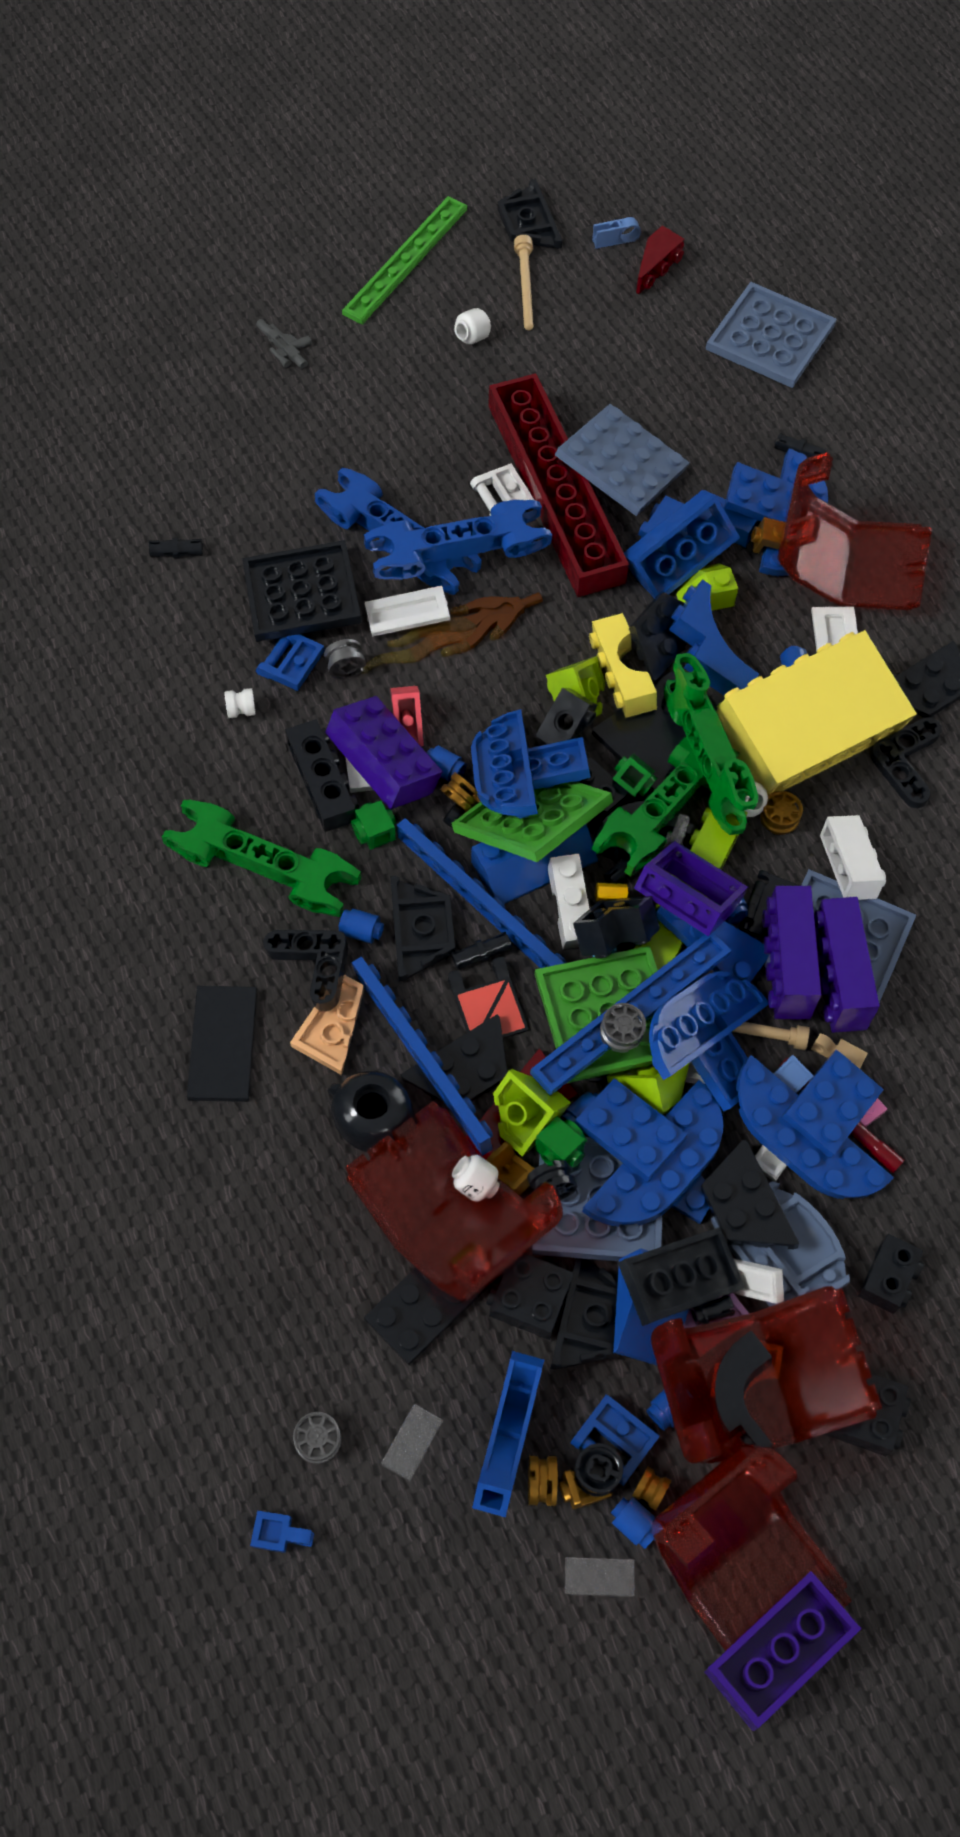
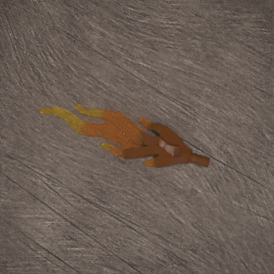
[361,592,543,674]

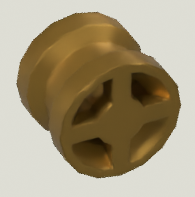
[632,1466,672,1511]

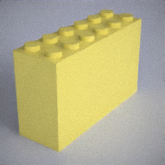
[716,630,917,795]

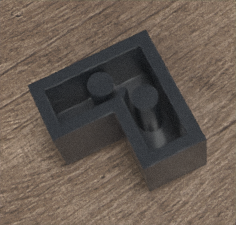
[573,896,660,958]

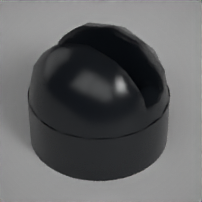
[442,803,466,828]

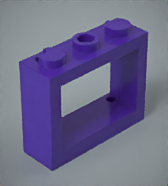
[634,841,748,937]

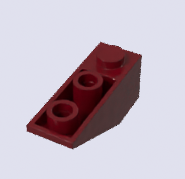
[636,225,685,294]

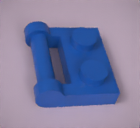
[256,634,325,691]
[570,1394,660,1486]

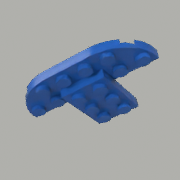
[724,448,828,576]
[471,709,591,818]
[649,971,769,1112]
[736,1049,894,1199]
[575,1078,723,1227]

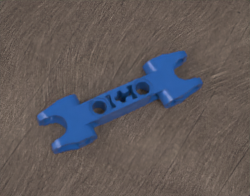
[315,468,482,595]
[364,500,552,580]

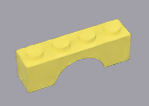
[589,613,657,718]

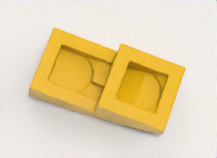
[595,883,628,901]

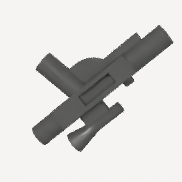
[256,319,312,369]

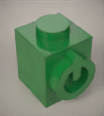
[613,754,658,797]
[351,800,396,850]
[535,1116,587,1168]

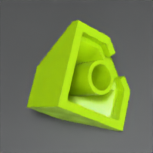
[676,563,738,610]
[546,656,605,716]
[606,1062,690,1115]
[493,1069,571,1157]

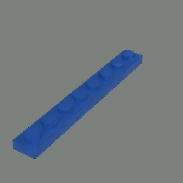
[397,818,567,968]
[530,932,732,1096]
[352,956,493,1156]

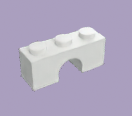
[548,854,589,950]

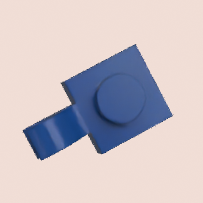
[250,1510,314,1553]

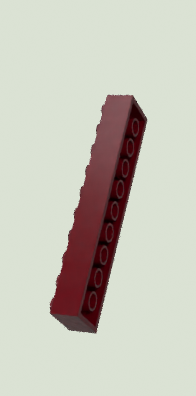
[488,373,629,598]

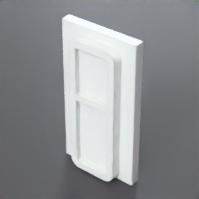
[365,586,450,637]
[811,607,858,651]

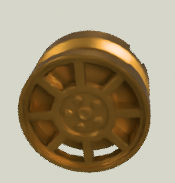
[440,772,480,812]
[760,791,803,835]
[528,1456,558,1506]

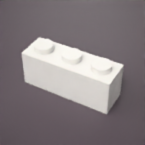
[820,815,886,900]

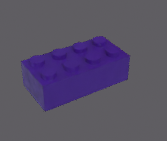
[325,696,443,810]
[762,886,821,1019]
[814,897,880,1033]
[704,1571,861,1731]

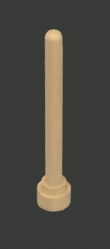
[514,235,534,331]
[732,1022,810,1051]

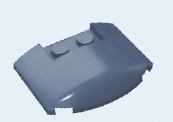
[711,1181,850,1323]

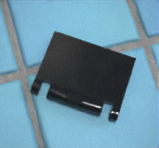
[739,870,801,939]

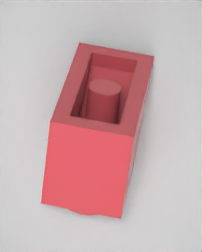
[390,686,424,747]

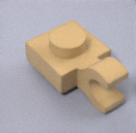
[811,1033,868,1069]

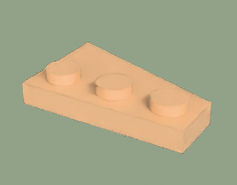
[290,975,364,1075]

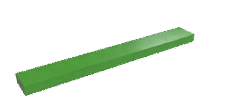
[342,196,467,324]

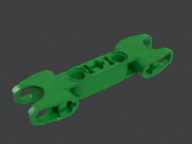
[663,653,758,835]
[592,736,740,877]
[162,800,361,917]

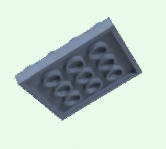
[706,282,836,388]
[555,404,690,516]
[764,869,916,1003]
[532,1137,662,1261]

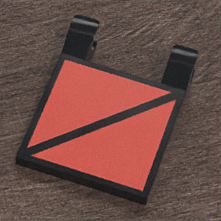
[448,957,529,1038]

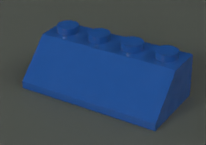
[623,490,740,598]
[471,824,598,904]

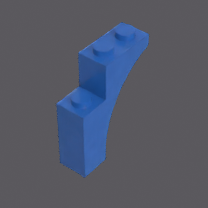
[638,490,759,548]
[669,579,759,696]
[472,1351,544,1518]

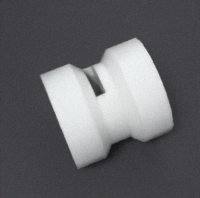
[225,688,256,719]

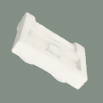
[470,463,534,516]

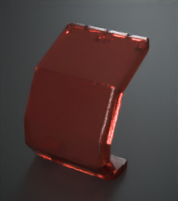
[777,452,932,611]
[345,1101,563,1301]
[651,1286,882,1465]
[651,1444,852,1651]

